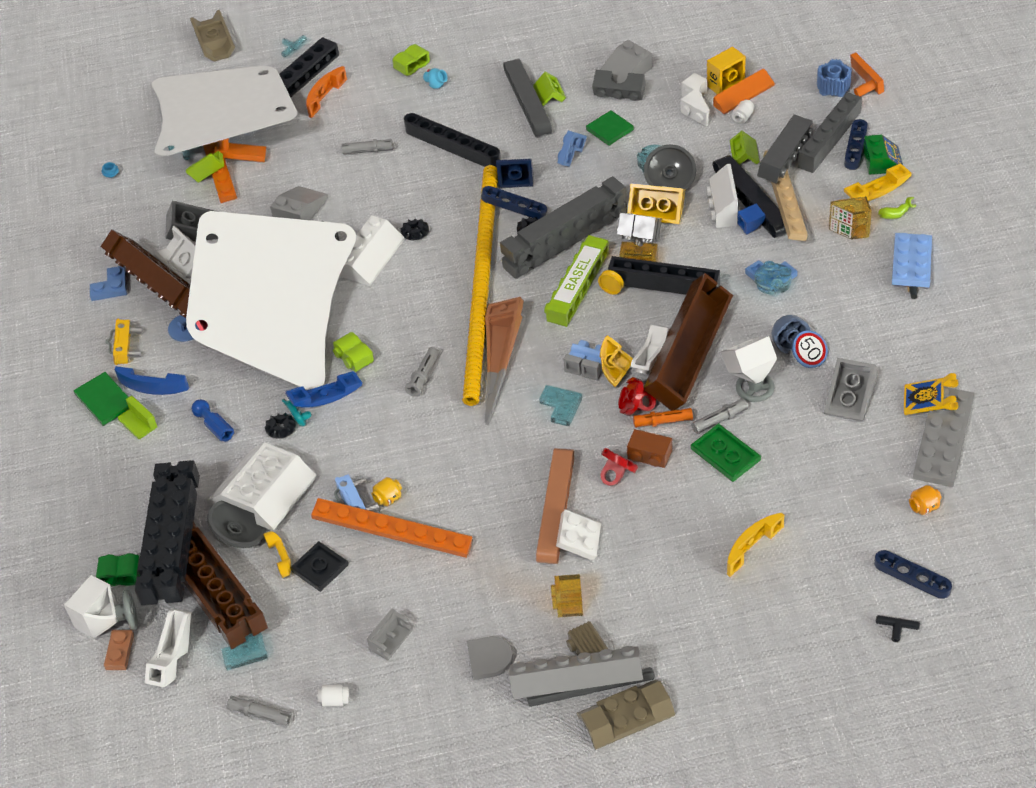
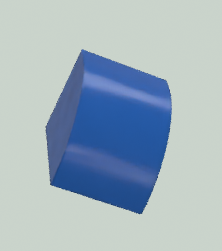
[737,203,765,235]

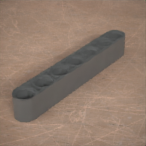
[503,58,552,137]

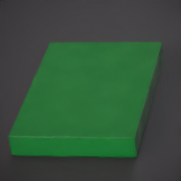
[73,372,129,426]
[691,423,761,482]

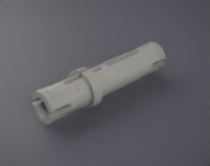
[342,139,393,154]
[691,398,748,434]
[227,695,292,726]

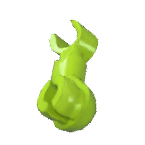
[878,197,916,219]

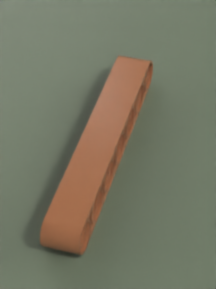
[536,448,574,564]

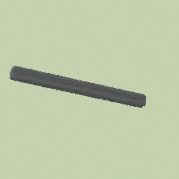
[527,667,655,707]

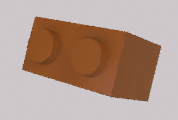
[627,429,672,468]

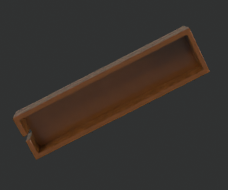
[643,273,733,411]

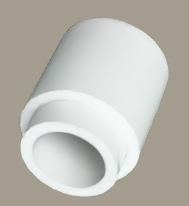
[732,100,754,124]
[318,684,349,707]

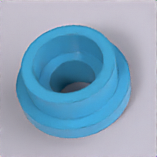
[102,162,119,177]

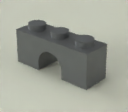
[592,69,646,100]

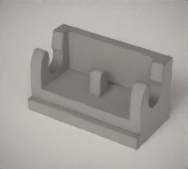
[367,608,413,660]

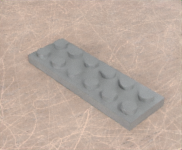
[913,387,974,487]

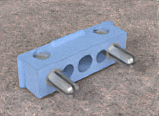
[334,474,379,511]

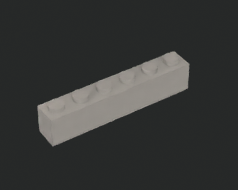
[509,646,643,699]

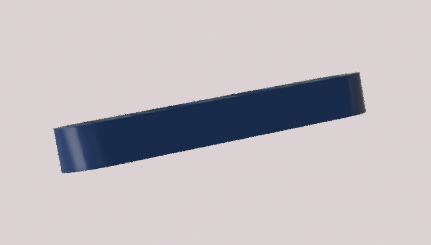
[844,119,868,170]
[481,186,547,219]
[874,550,952,599]

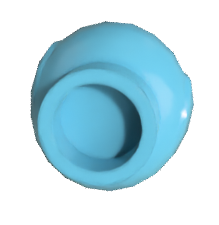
[423,68,447,89]

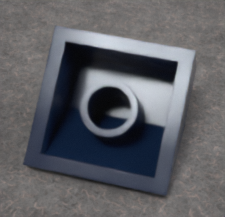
[496,159,534,188]

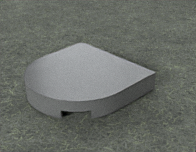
[467,636,513,680]

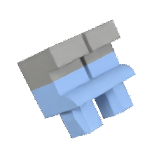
[563,340,602,381]

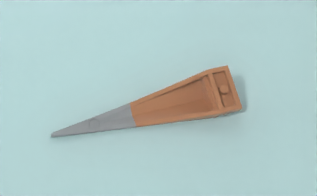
[485,297,524,425]

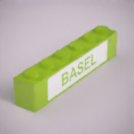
[544,235,609,327]

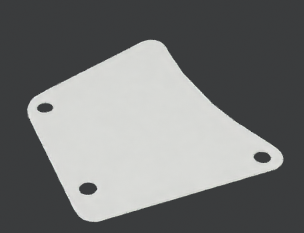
[151,66,297,156]
[186,211,356,390]

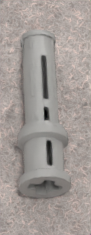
[405,347,439,396]

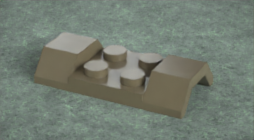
[190,10,235,62]
[577,679,675,750]

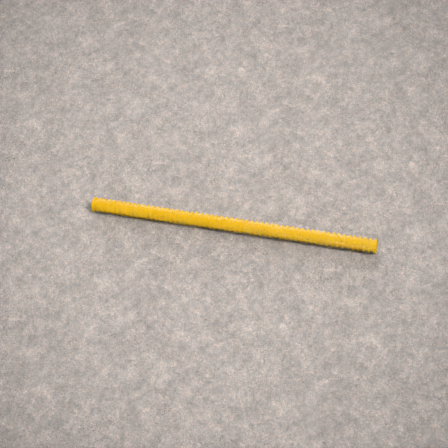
[462,165,498,406]

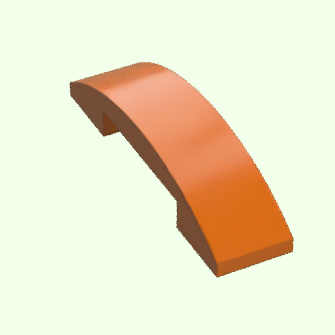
[306,66,347,118]

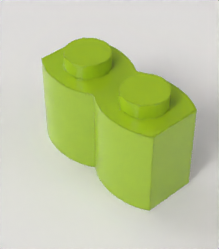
[392,44,430,76]
[333,332,374,372]

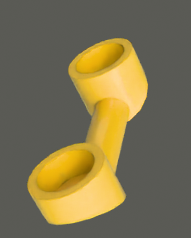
[263,531,291,578]

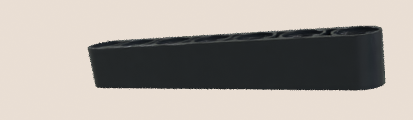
[404,113,501,167]
[712,155,786,238]

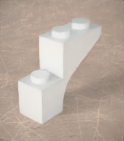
[681,73,710,126]
[630,325,670,375]
[145,608,191,687]

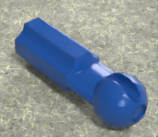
[191,399,234,442]

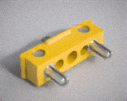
[105,318,143,365]

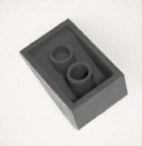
[166,200,218,242]

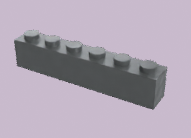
[798,92,862,173]
[757,114,814,184]

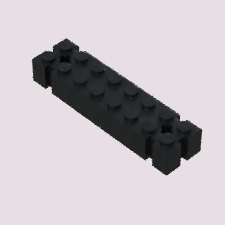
[135,460,200,606]

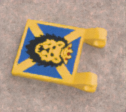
[904,373,958,415]

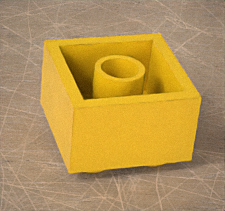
[707,46,746,94]

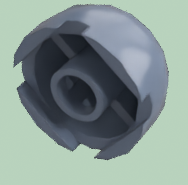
[771,315,811,353]

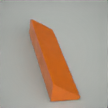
[713,68,775,114]

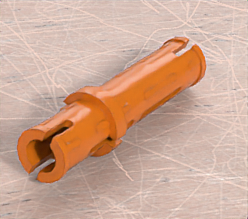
[633,408,693,428]

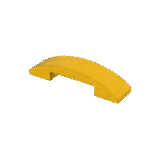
[844,163,912,202]
[727,513,784,577]

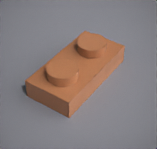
[104,630,134,670]

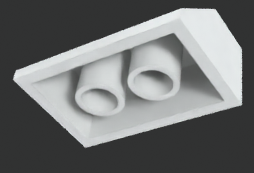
[706,164,738,228]

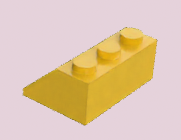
[627,184,685,224]

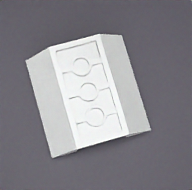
[207,443,317,531]

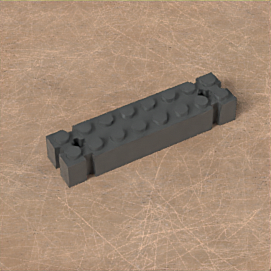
[500,176,627,279]

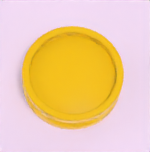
[598,270,624,295]

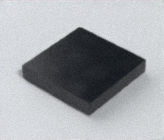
[290,541,349,592]

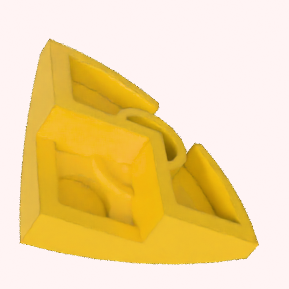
[600,335,633,387]

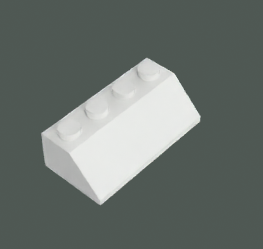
[339,215,405,286]

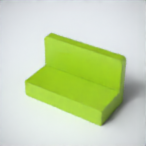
[533,72,566,106]
[730,130,760,165]
[186,151,224,183]
[118,395,157,439]

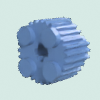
[817,59,852,97]

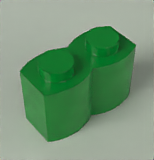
[96,553,140,587]

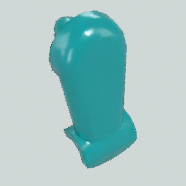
[282,399,312,427]

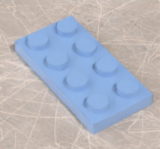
[892,233,932,288]

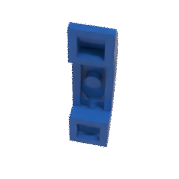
[114,366,189,395]
[285,371,362,407]

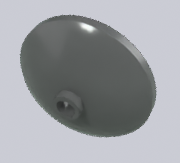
[644,144,696,191]
[207,500,266,548]

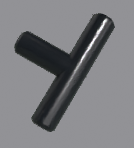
[876,615,920,642]

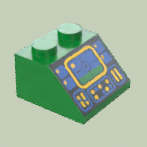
[863,134,903,175]

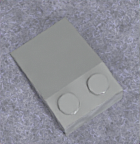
[600,40,652,83]
[270,186,328,220]
[824,358,878,421]

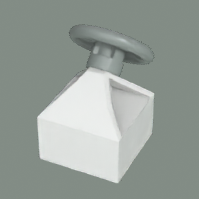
[721,336,777,402]
[64,575,138,638]

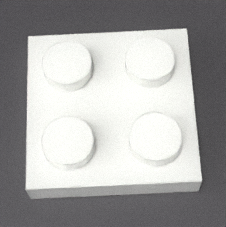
[556,510,601,561]

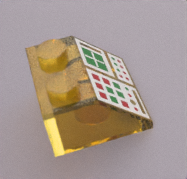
[829,196,872,240]

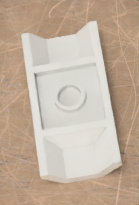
[155,226,196,284]

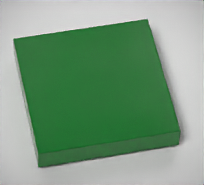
[586,110,634,146]

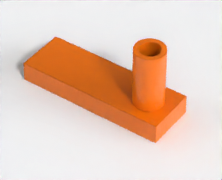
[850,52,884,97]
[214,138,266,162]

